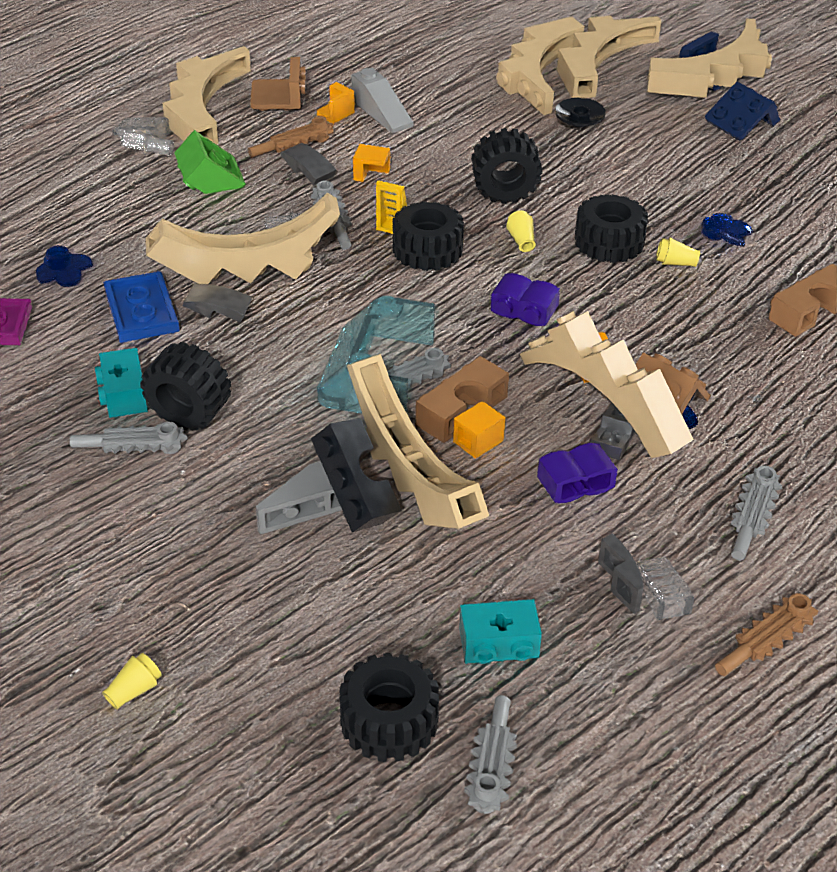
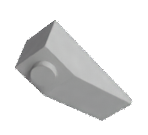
[351,68,413,134]
[256,461,342,535]

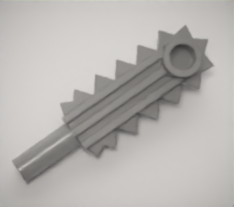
[311,181,352,250]
[349,348,451,403]
[70,422,188,454]
[731,466,782,561]
[464,695,517,814]

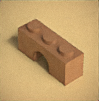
[769,263,837,337]
[415,356,509,443]

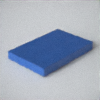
[103,271,180,343]

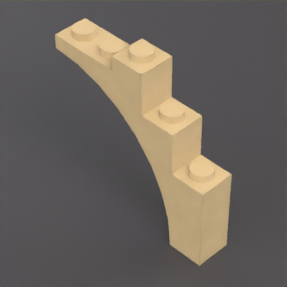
[496,16,584,115]
[557,16,661,98]
[647,19,772,98]
[163,46,251,145]
[145,192,340,284]
[520,311,694,458]
[347,354,489,529]

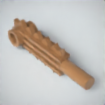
[248,116,334,158]
[715,593,818,676]

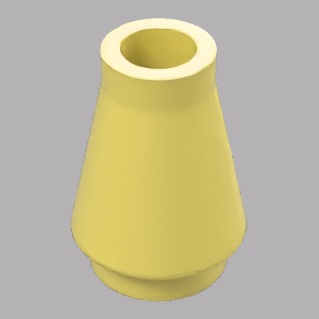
[506,211,536,252]
[656,237,700,267]
[102,653,162,710]

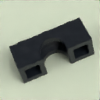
[311,418,402,532]

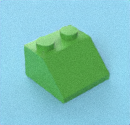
[174,130,246,194]

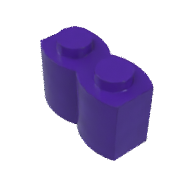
[491,273,560,326]
[537,443,618,503]

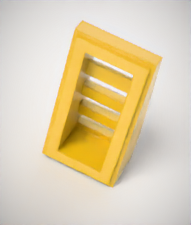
[376,180,407,234]

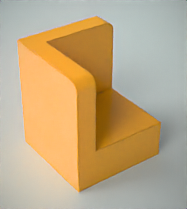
[317,82,355,124]
[353,144,390,182]
[453,402,505,459]

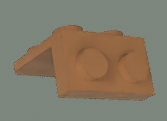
[250,57,306,111]
[636,352,711,414]

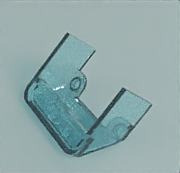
[317,295,435,415]

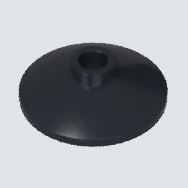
[555,98,606,128]

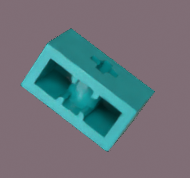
[95,348,148,418]
[459,599,542,664]

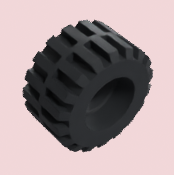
[471,128,542,204]
[575,194,648,263]
[392,201,464,271]
[140,342,231,431]
[339,653,439,762]

